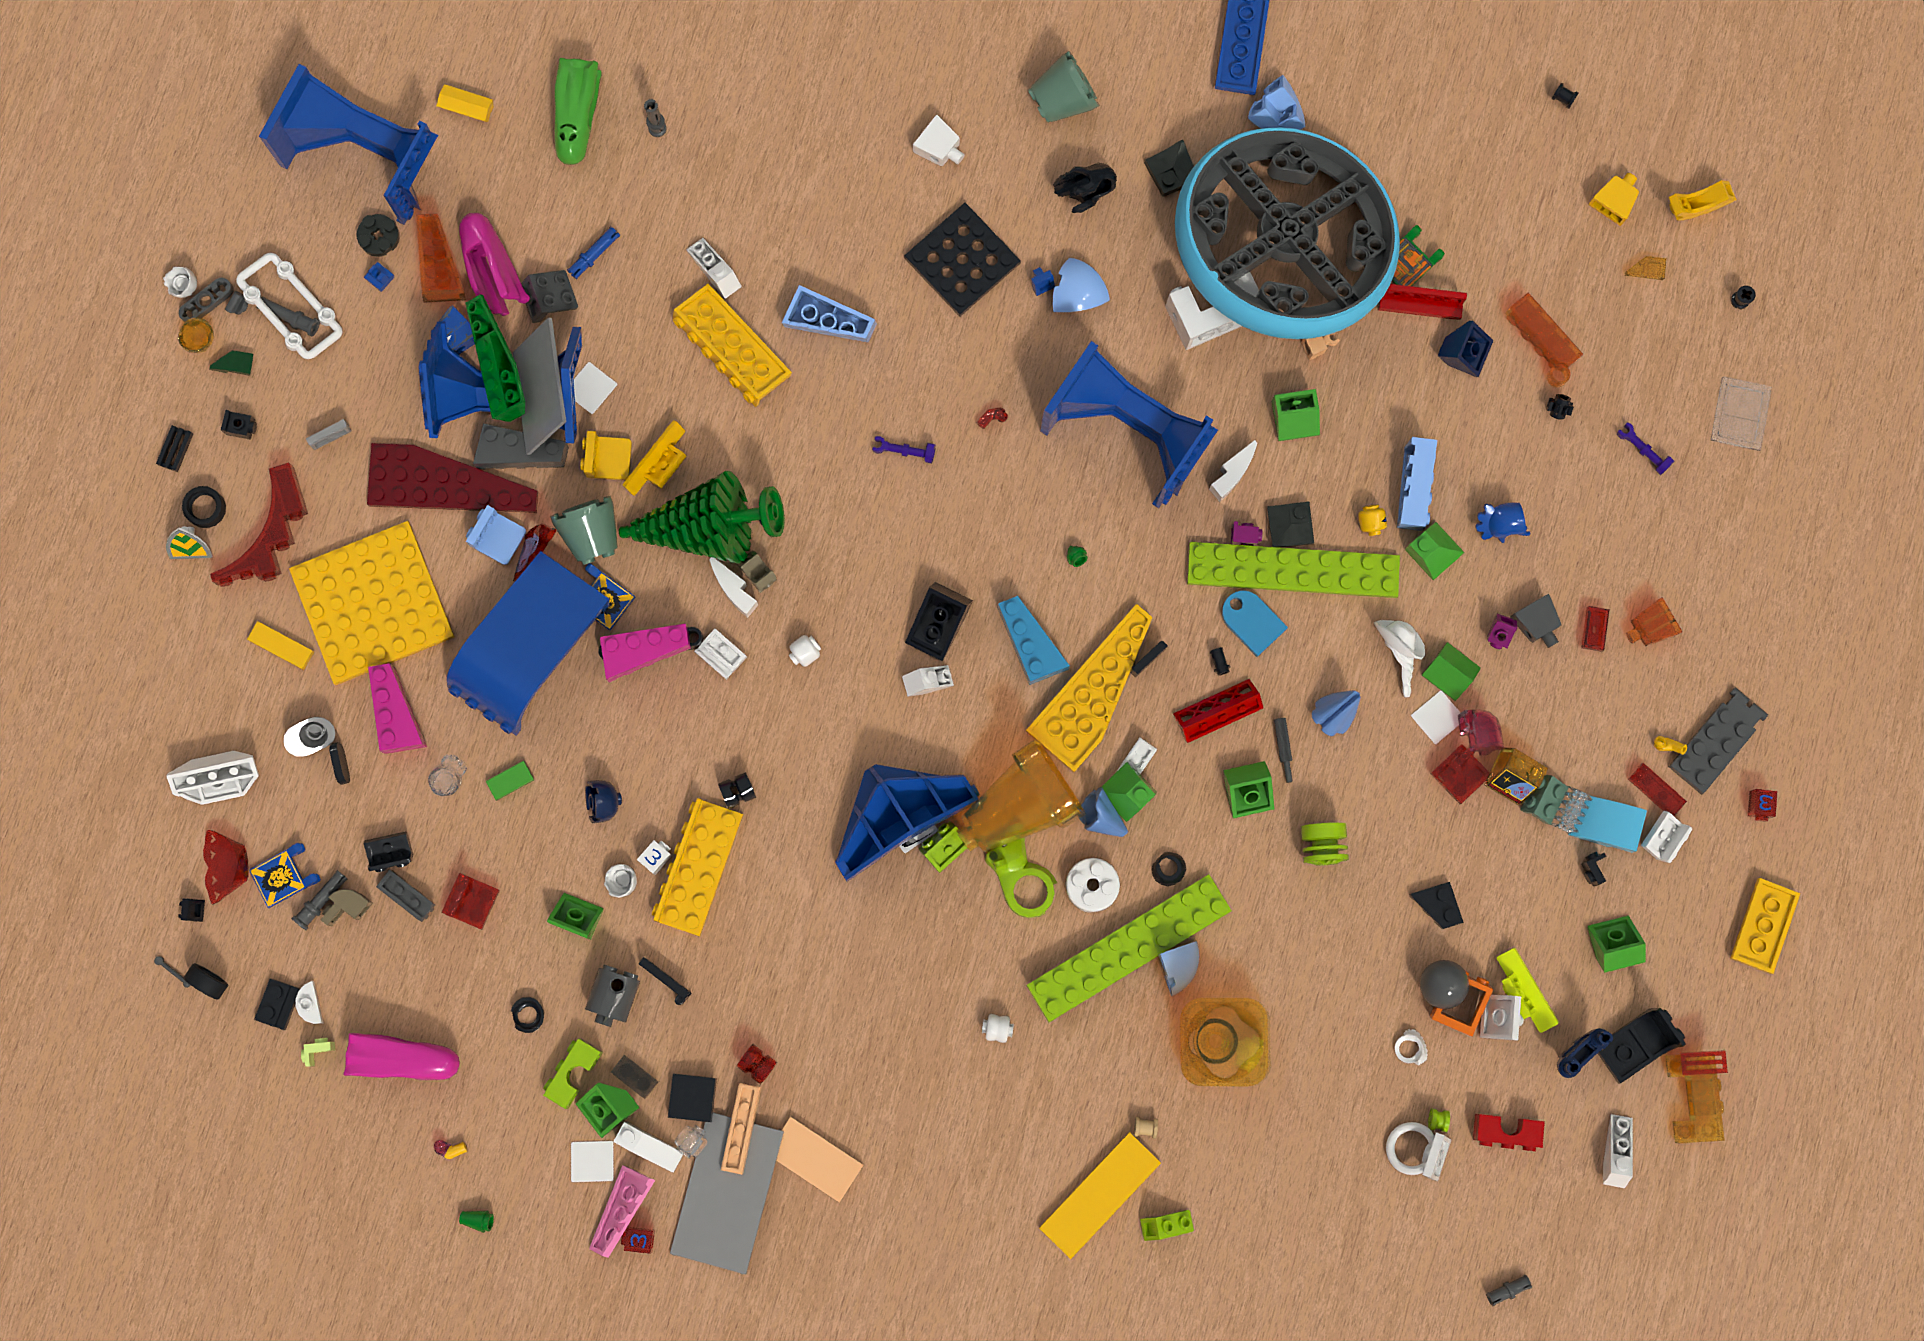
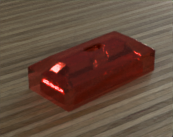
[1581,606,1610,652]

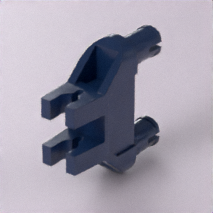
[1557,1028,1613,1078]

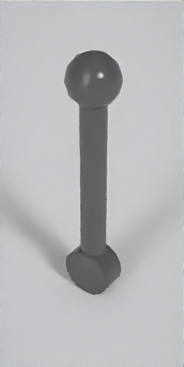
[154,957,191,988]

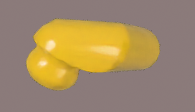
[1654,736,1687,755]

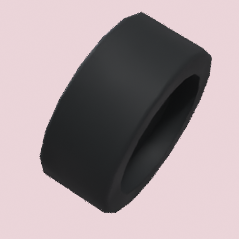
[182,486,226,528]
[183,963,228,1000]

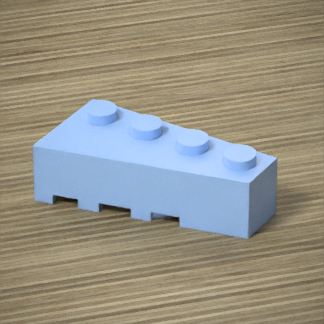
[1397,437,1437,531]

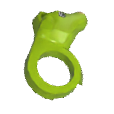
[985,823,1057,918]

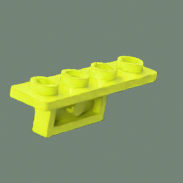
[1497,948,1559,1033]

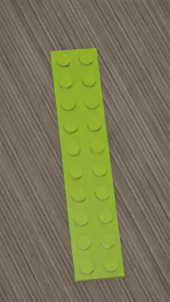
[1187,542,1400,598]
[1026,875,1232,1023]

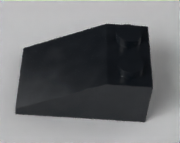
[905,582,973,661]

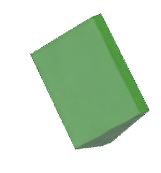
[1422,642,1481,701]
[547,893,604,940]

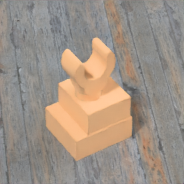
[1301,333,1340,360]

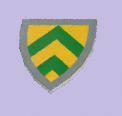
[166,526,213,559]

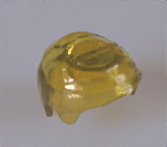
[178,317,214,354]

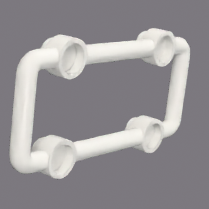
[236,253,343,359]

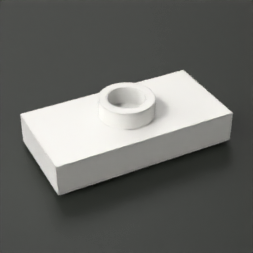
[1116,737,1157,774]

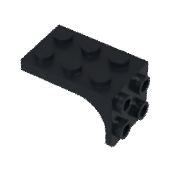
[1597,1008,1686,1084]

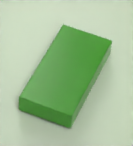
[486,761,534,801]

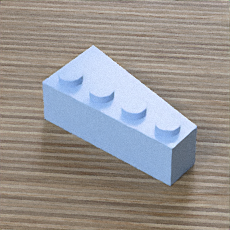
[782,285,877,342]

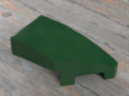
[209,350,254,376]

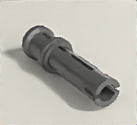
[644,99,667,137]
[256,296,320,337]
[291,870,348,930]

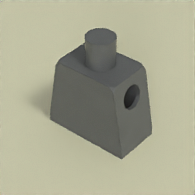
[1510,594,1561,648]

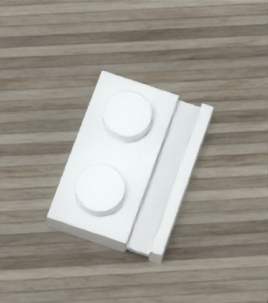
[694,629,747,680]

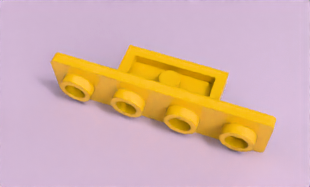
[623,420,687,496]

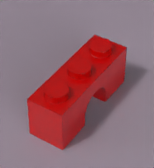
[1473,1114,1545,1152]

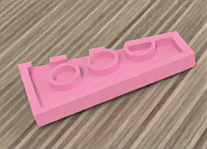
[589,1165,655,1258]

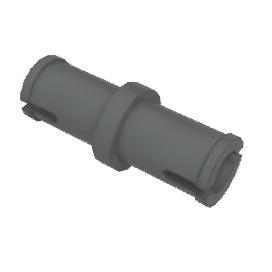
[1486,1275,1532,1306]

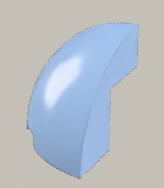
[1248,75,1305,130]
[1053,258,1110,312]
[1159,941,1200,997]

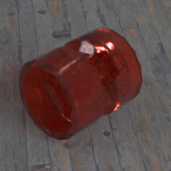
[736,1044,777,1085]

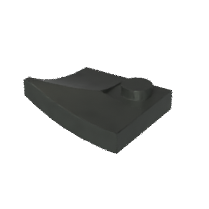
[1144,139,1194,197]
[1267,501,1314,547]

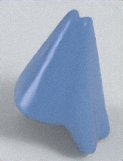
[1312,690,1361,736]
[1076,787,1128,837]

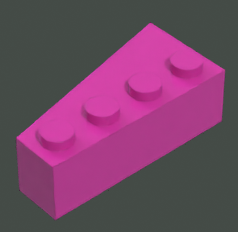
[600,624,691,683]
[368,664,427,754]

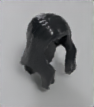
[1053,163,1117,213]

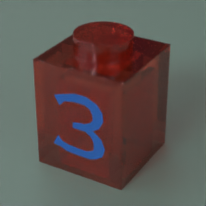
[1748,789,1778,822]
[621,1227,655,1254]

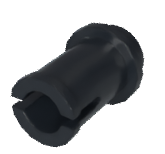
[1210,647,1230,676]

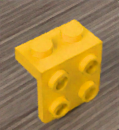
[581,431,632,480]

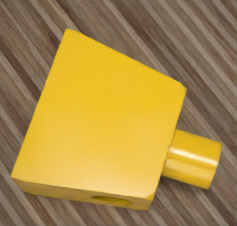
[1588,173,1639,226]

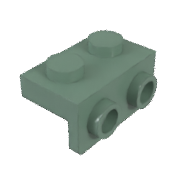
[1520,773,1569,825]

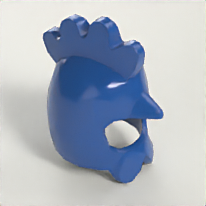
[1475,502,1530,543]

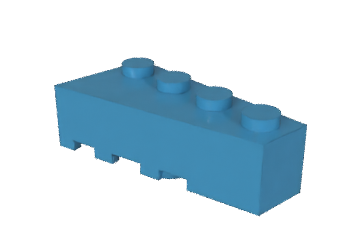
[997,596,1070,685]

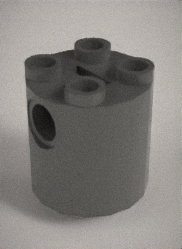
[585,965,640,1027]

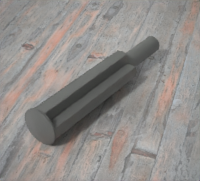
[1274,718,1293,783]

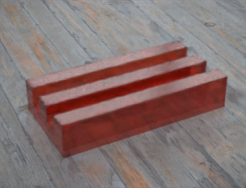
[1680,1050,1728,1075]

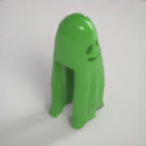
[554,58,602,165]

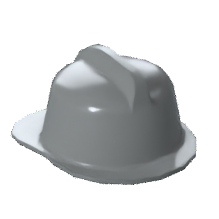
[283,717,335,757]

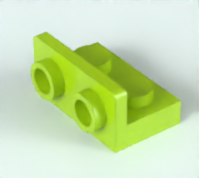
[918,821,971,873]

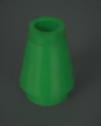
[459,1211,494,1233]

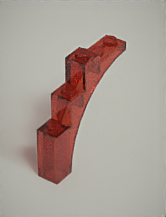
[210,462,308,587]

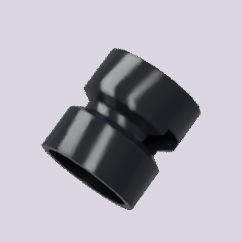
[718,772,756,809]

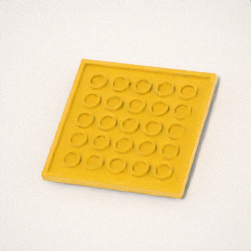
[289,521,455,685]

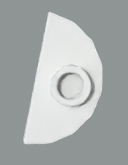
[296,981,323,1024]

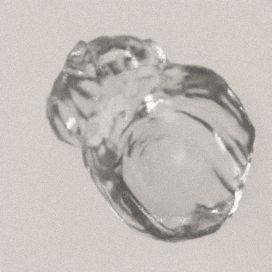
[428,755,467,796]

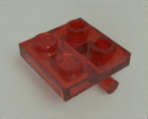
[1430,744,1492,804]
[441,873,500,930]

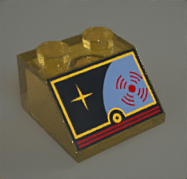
[1484,747,1548,805]

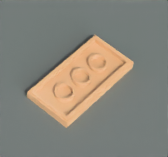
[776,1117,863,1203]

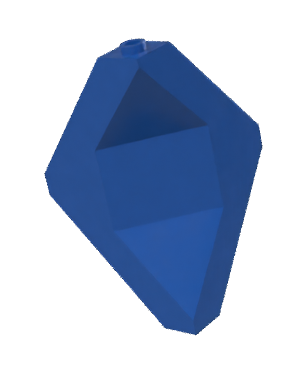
[835,764,980,882]

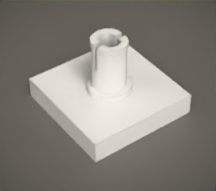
[1480,995,1524,1040]

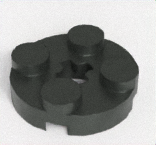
[356,214,400,257]

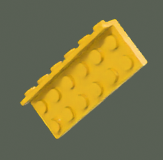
[673,284,792,407]
[652,798,743,937]

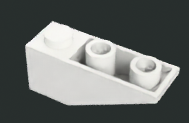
[686,238,742,298]
[1603,1114,1633,1188]

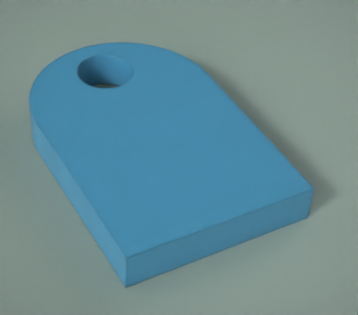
[1222,591,1288,657]

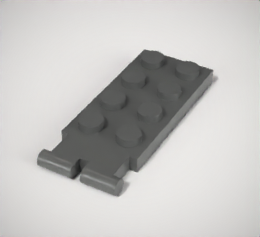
[1668,687,1768,795]

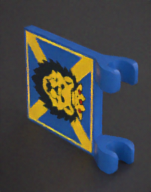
[585,563,636,630]
[249,843,321,908]

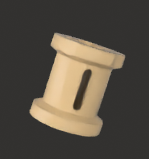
[1134,1117,1158,1138]

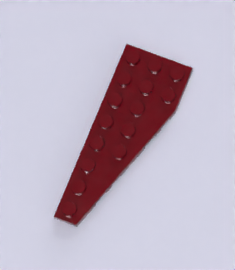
[367,443,538,513]

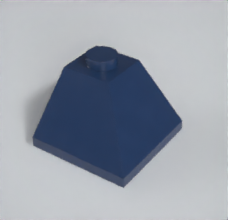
[1438,320,1494,377]

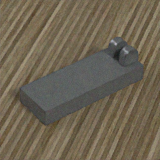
[376,870,435,922]

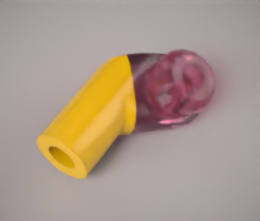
[433,1140,468,1159]

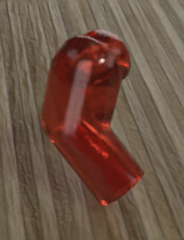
[976,407,1008,429]

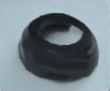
[1152,852,1186,886]
[511,997,545,1033]

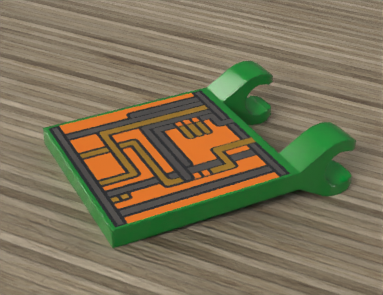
[1392,225,1445,286]

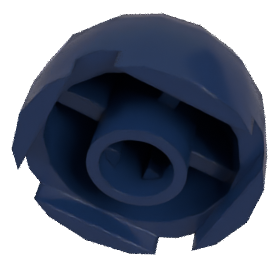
[585,780,622,823]

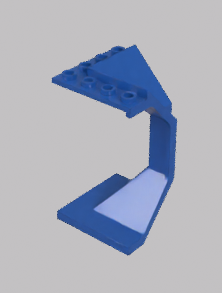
[259,64,438,225]
[419,322,582,443]
[1040,341,1218,508]

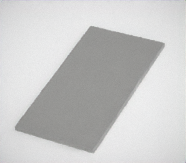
[670,1112,784,1274]

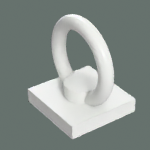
[1386,1122,1451,1181]

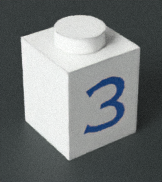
[637,840,672,875]

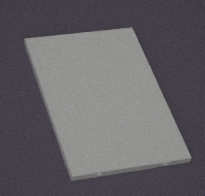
[513,318,566,455]

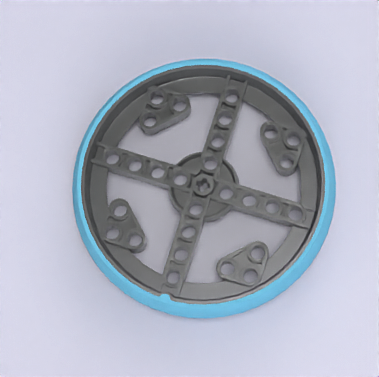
[1175,128,1400,339]

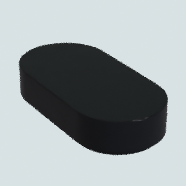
[329,742,350,785]

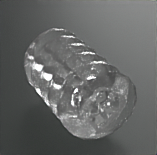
[1551,786,1593,834]

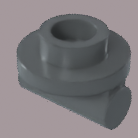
[225,291,248,315]

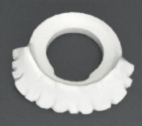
[1395,1029,1428,1065]

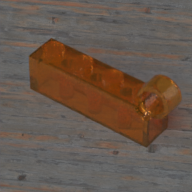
[1505,292,1583,387]

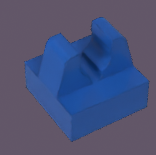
[364,262,395,292]
[1031,267,1055,296]

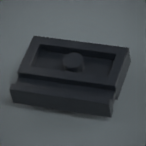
[254,979,300,1030]

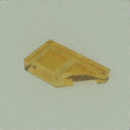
[1625,256,1667,280]

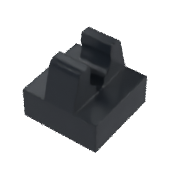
[178,899,205,922]

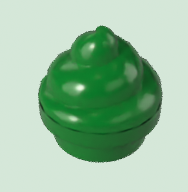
[1067,546,1088,567]

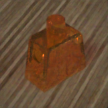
[1626,597,1682,646]

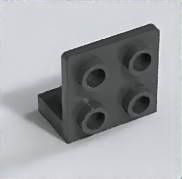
[521,270,578,323]

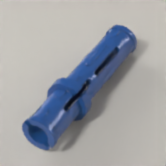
[567,226,620,279]

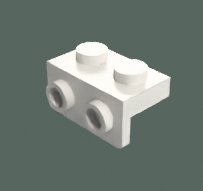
[1641,811,1692,863]

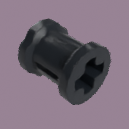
[1551,83,1579,109]
[1731,286,1756,309]

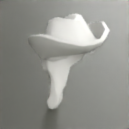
[1374,620,1425,697]

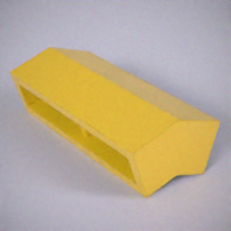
[436,84,494,122]

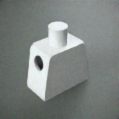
[913,115,965,166]

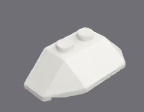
[166,751,259,805]

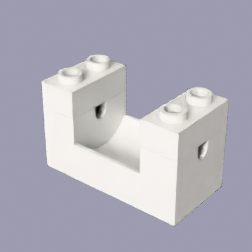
[1165,263,1259,350]

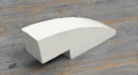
[1209,440,1257,502]
[709,557,758,618]

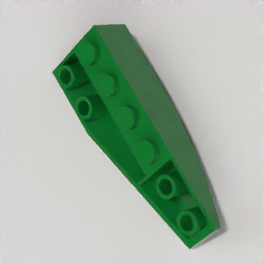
[465,294,525,422]

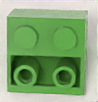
[1271,389,1320,442]

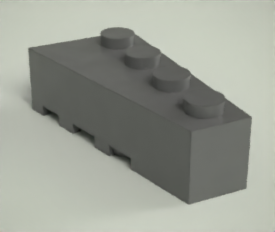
[473,424,569,470]

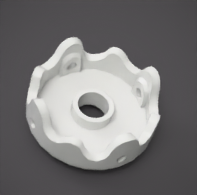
[1065,858,1120,912]

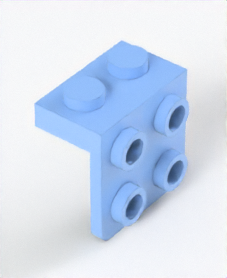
[466,505,526,565]

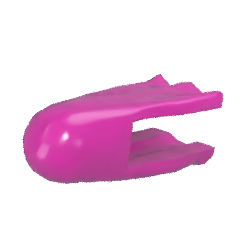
[459,213,530,316]
[343,1033,460,1080]

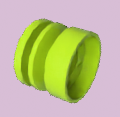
[1301,822,1349,866]

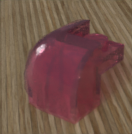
[1458,709,1504,756]

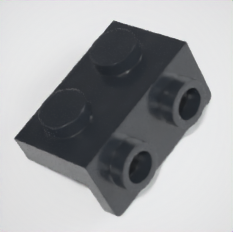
[363,831,413,872]

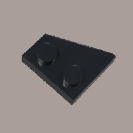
[1409,882,1464,929]

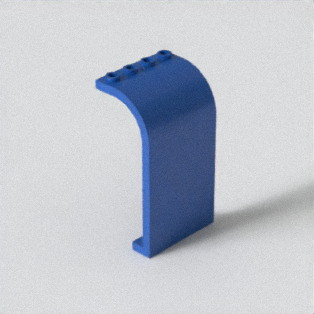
[447,551,610,736]

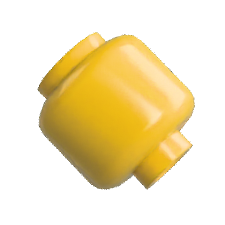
[1358,504,1387,536]

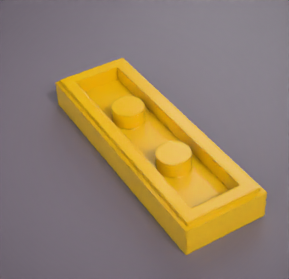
[247,621,314,670]

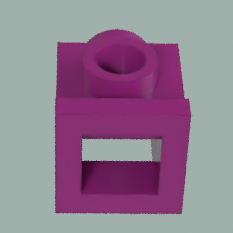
[1231,521,1263,546]
[1487,613,1518,649]

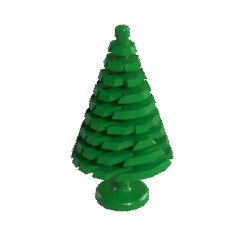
[619,471,785,563]

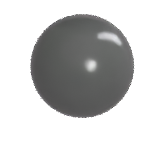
[1420,960,1469,1009]

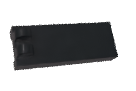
[639,957,692,1005]

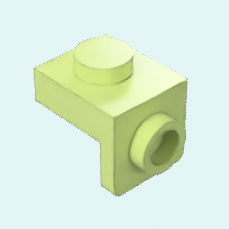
[301,1038,336,1067]

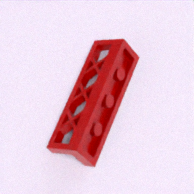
[1378,284,1467,320]
[1173,679,1264,743]

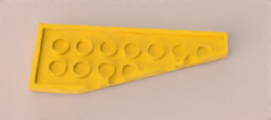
[1026,604,1153,772]

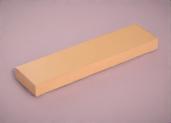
[721,1083,762,1175]

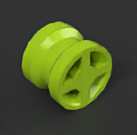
[1428,1108,1450,1132]

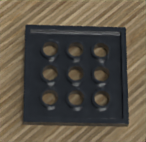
[904,203,1021,317]

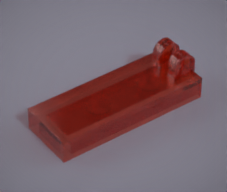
[1628,763,1687,816]

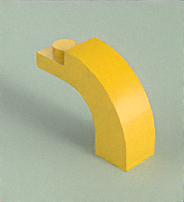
[1669,180,1737,221]

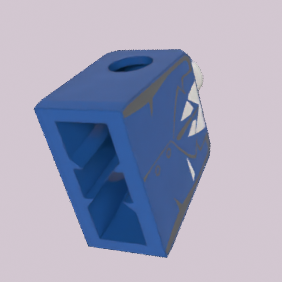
[433,305,475,355]

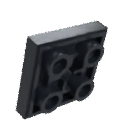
[668,1074,717,1122]

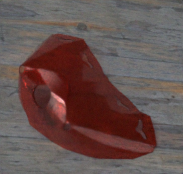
[513,523,556,582]
[203,830,249,905]

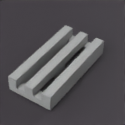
[306,419,352,450]

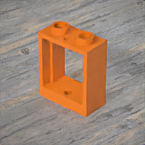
[1430,971,1493,1037]

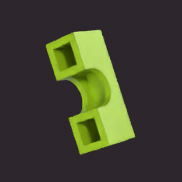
[543,1038,603,1109]

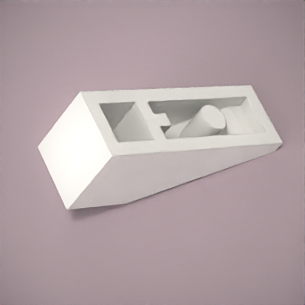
[613,1122,684,1173]

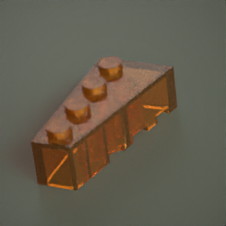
[416,214,466,303]

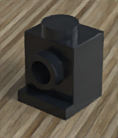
[221,410,257,440]

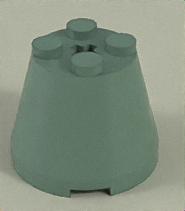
[1028,51,1100,123]
[550,496,618,565]

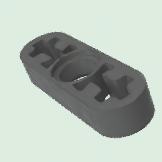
[179,278,233,325]

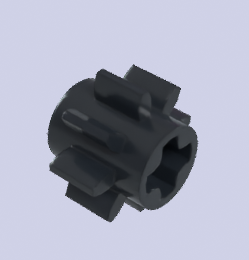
[1547,394,1574,420]

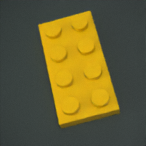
[1730,878,1801,974]

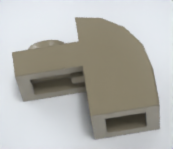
[737,550,777,593]
[321,889,373,926]

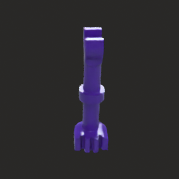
[1617,422,1674,475]
[872,436,936,464]

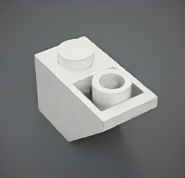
[902,665,954,696]

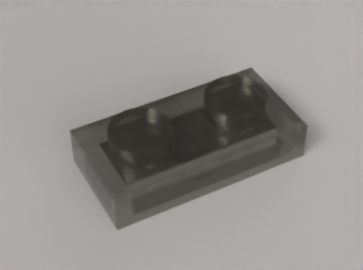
[611,1055,659,1099]

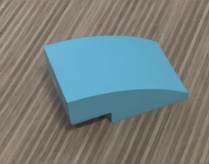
[1568,794,1647,853]

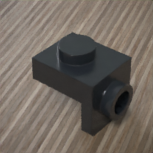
[1581,851,1607,887]

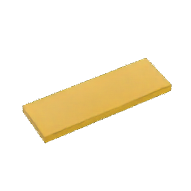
[1039,1132,1161,1259]

